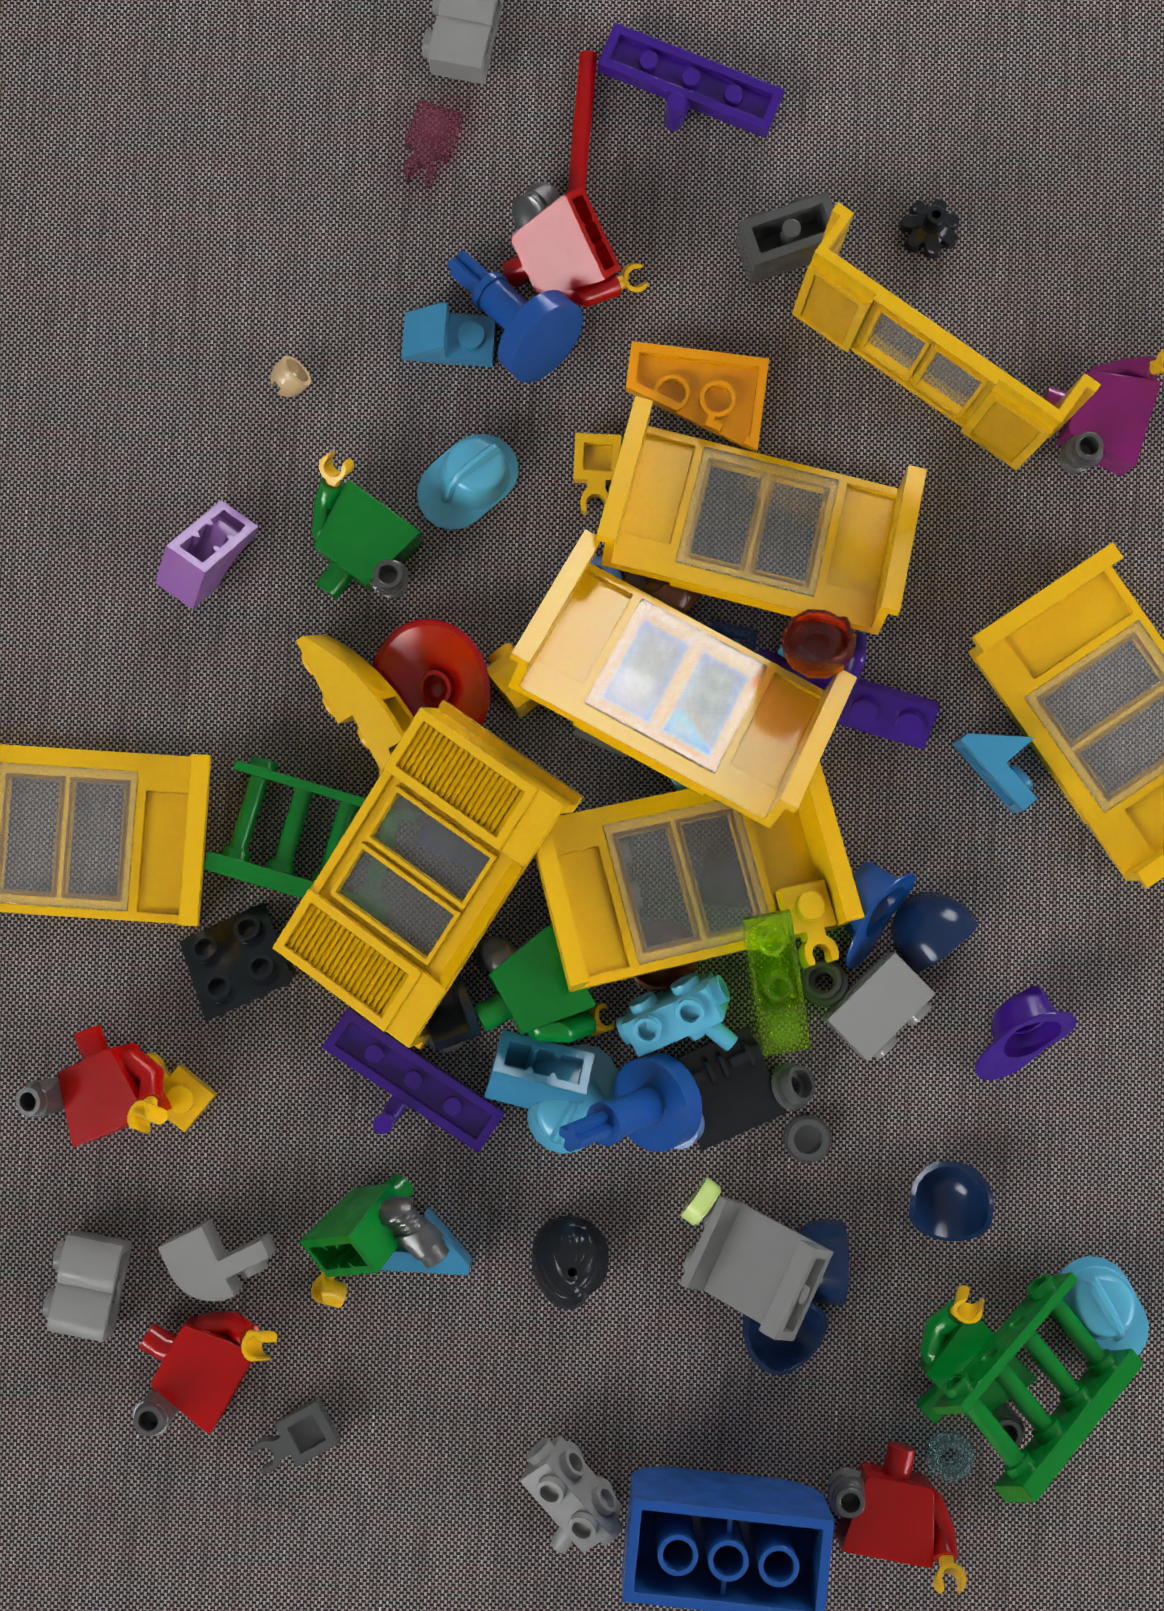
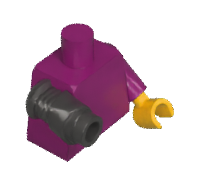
[1042,349,1164,476]

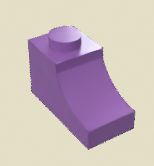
[155,500,259,610]

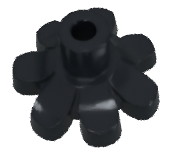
[899,198,959,259]

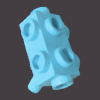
[616,971,738,1057]

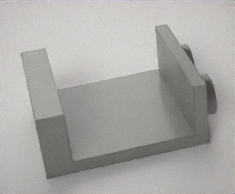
[679,1196,834,1341]

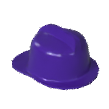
[975,986,1077,1080]

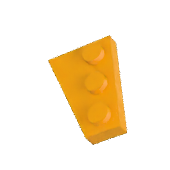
[625,341,769,453]

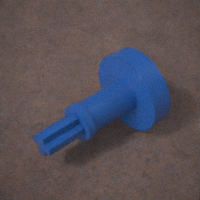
[447,251,583,383]
[559,1053,702,1152]

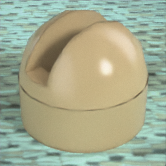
[270,355,311,398]

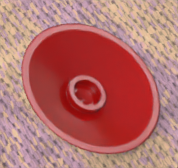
[372,619,490,726]

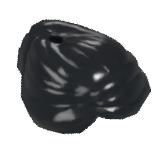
[531,1215,609,1310]

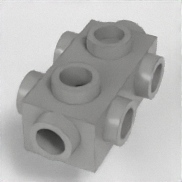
[520,1435,624,1553]

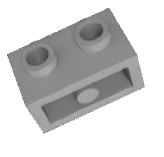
[821,952,936,1061]

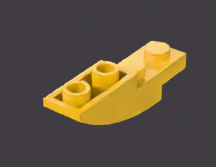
[296,634,414,799]

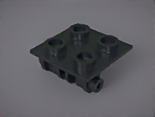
[179,902,297,1021]
[676,1026,787,1151]

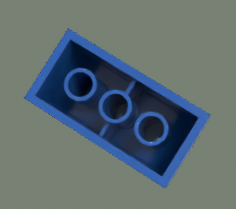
[621,1466,834,1611]

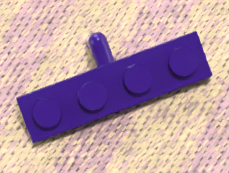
[598,22,785,138]
[758,632,939,750]
[321,1007,506,1153]

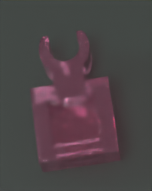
[404,99,464,189]

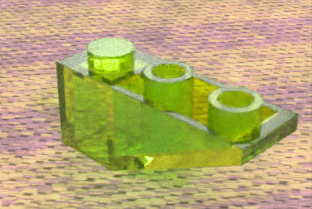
[742,909,811,1056]

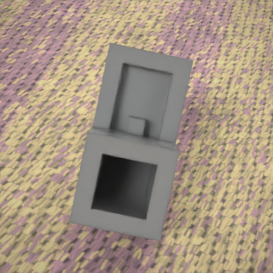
[158,1219,277,1301]

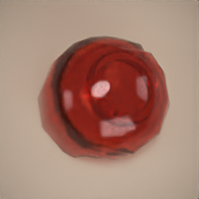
[782,609,857,679]

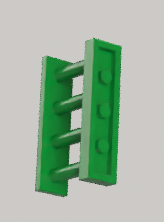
[203,756,421,923]
[932,1272,1144,1503]

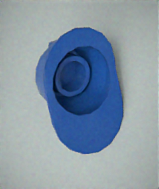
[844,861,916,969]

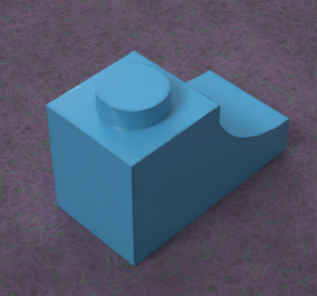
[484,1030,595,1109]

